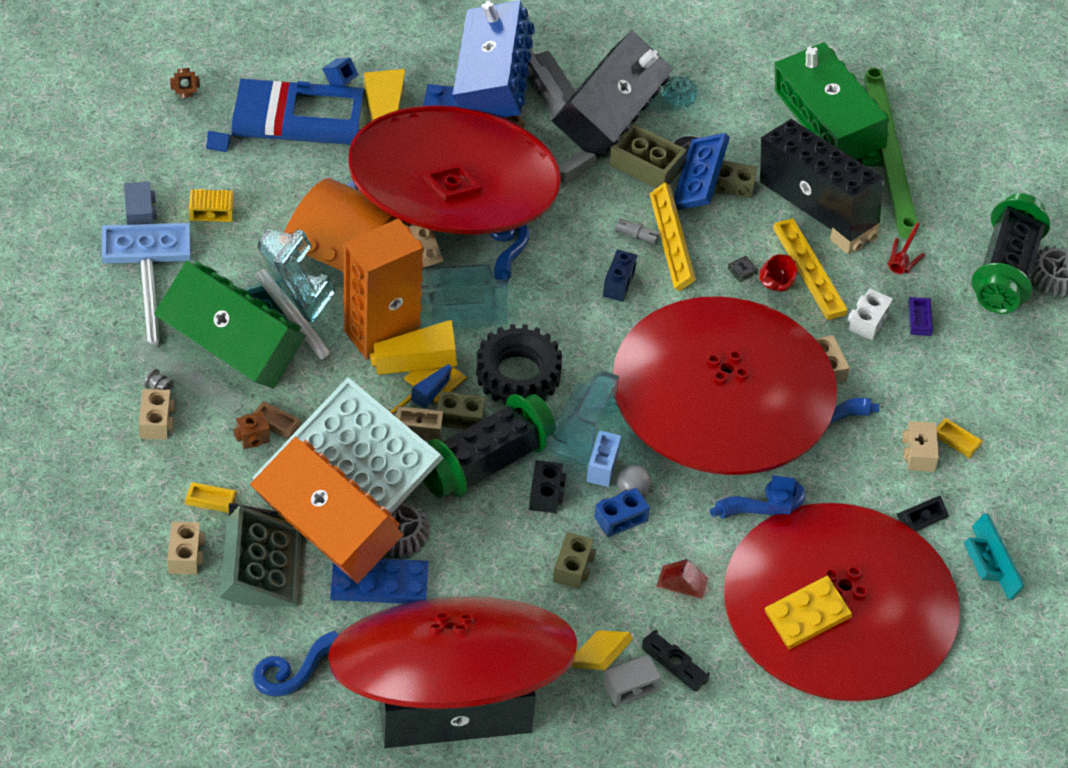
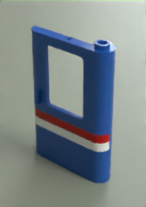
[232,78,364,145]

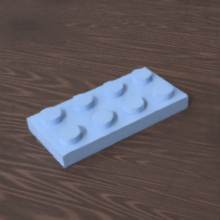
[102,223,190,264]

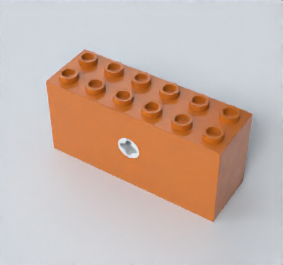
[343,218,424,360]
[250,436,403,584]

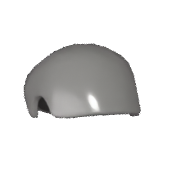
[617,465,652,496]

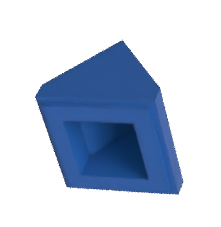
[206,131,232,152]

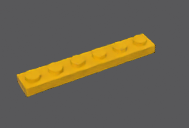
[649,182,696,291]
[773,218,848,320]

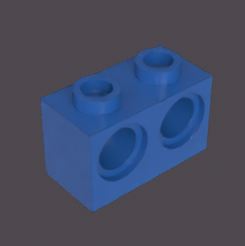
[594,488,650,537]

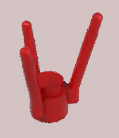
[887,222,925,274]

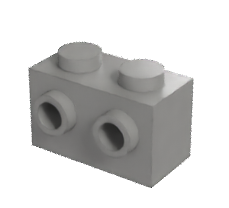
[603,655,661,707]

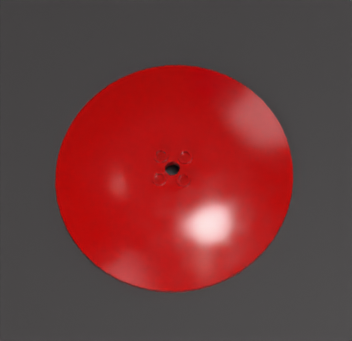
[348,106,561,235]
[612,296,837,475]
[724,503,960,701]
[329,596,577,709]

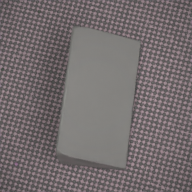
[558,151,596,184]

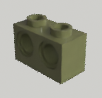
[714,160,758,198]
[437,391,485,430]
[553,532,596,589]

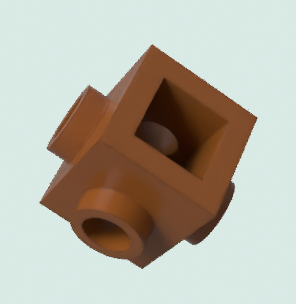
[170,68,200,98]
[233,411,270,449]

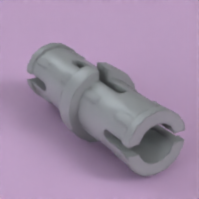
[615,218,660,245]

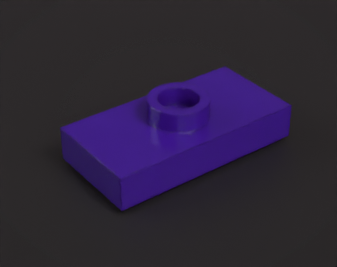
[908,297,933,336]

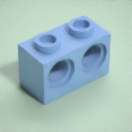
[586,430,621,487]

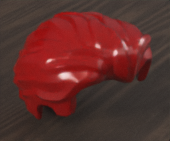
[759,254,798,292]

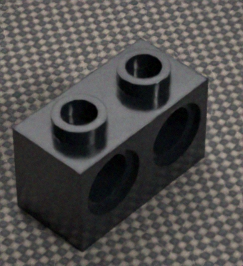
[529,460,566,514]

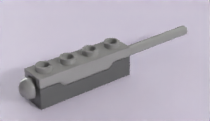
[528,49,576,118]

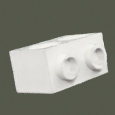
[848,288,893,341]

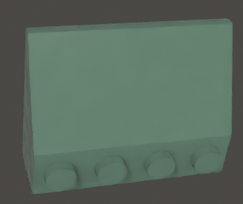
[220,505,302,607]

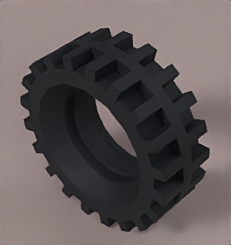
[476,324,562,406]

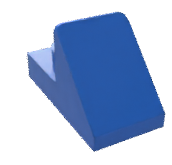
[767,475,796,515]

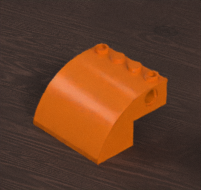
[279,178,398,273]

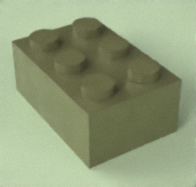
[609,123,687,188]

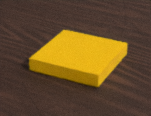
[571,630,633,670]

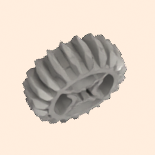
[1030,245,1068,298]
[388,500,430,558]

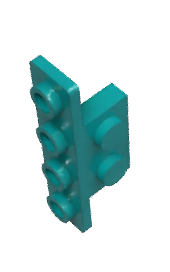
[964,513,1025,600]

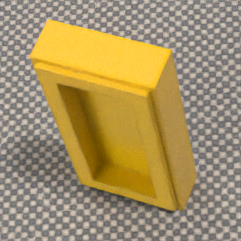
[936,418,983,459]
[185,482,237,513]

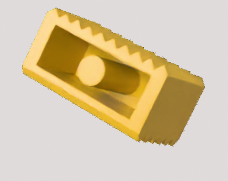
[189,189,234,222]

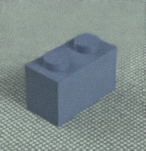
[124,182,157,225]

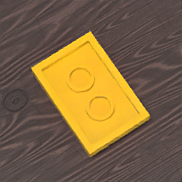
[765,575,852,650]

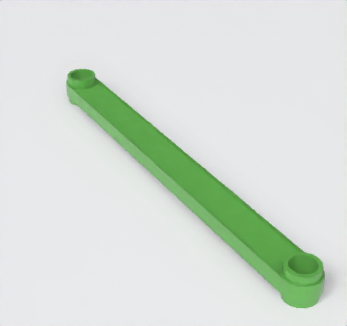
[864,67,917,239]

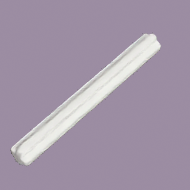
[141,259,160,347]
[256,268,331,360]

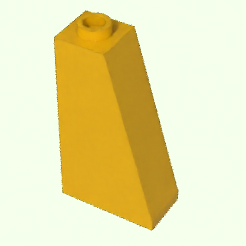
[363,69,405,121]
[370,320,457,375]

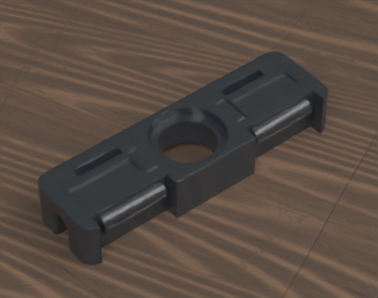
[642,630,710,692]

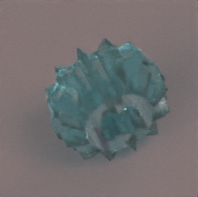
[663,75,698,109]

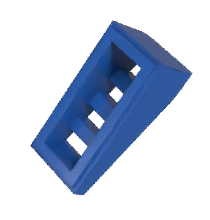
[411,364,452,409]

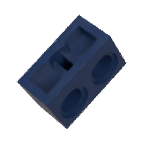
[603,249,638,302]

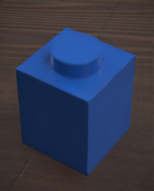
[322,57,359,86]

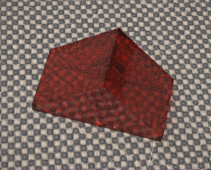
[656,559,708,599]

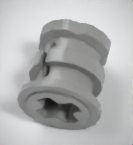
[144,368,175,392]

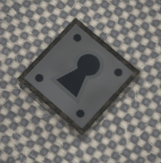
[727,256,758,282]

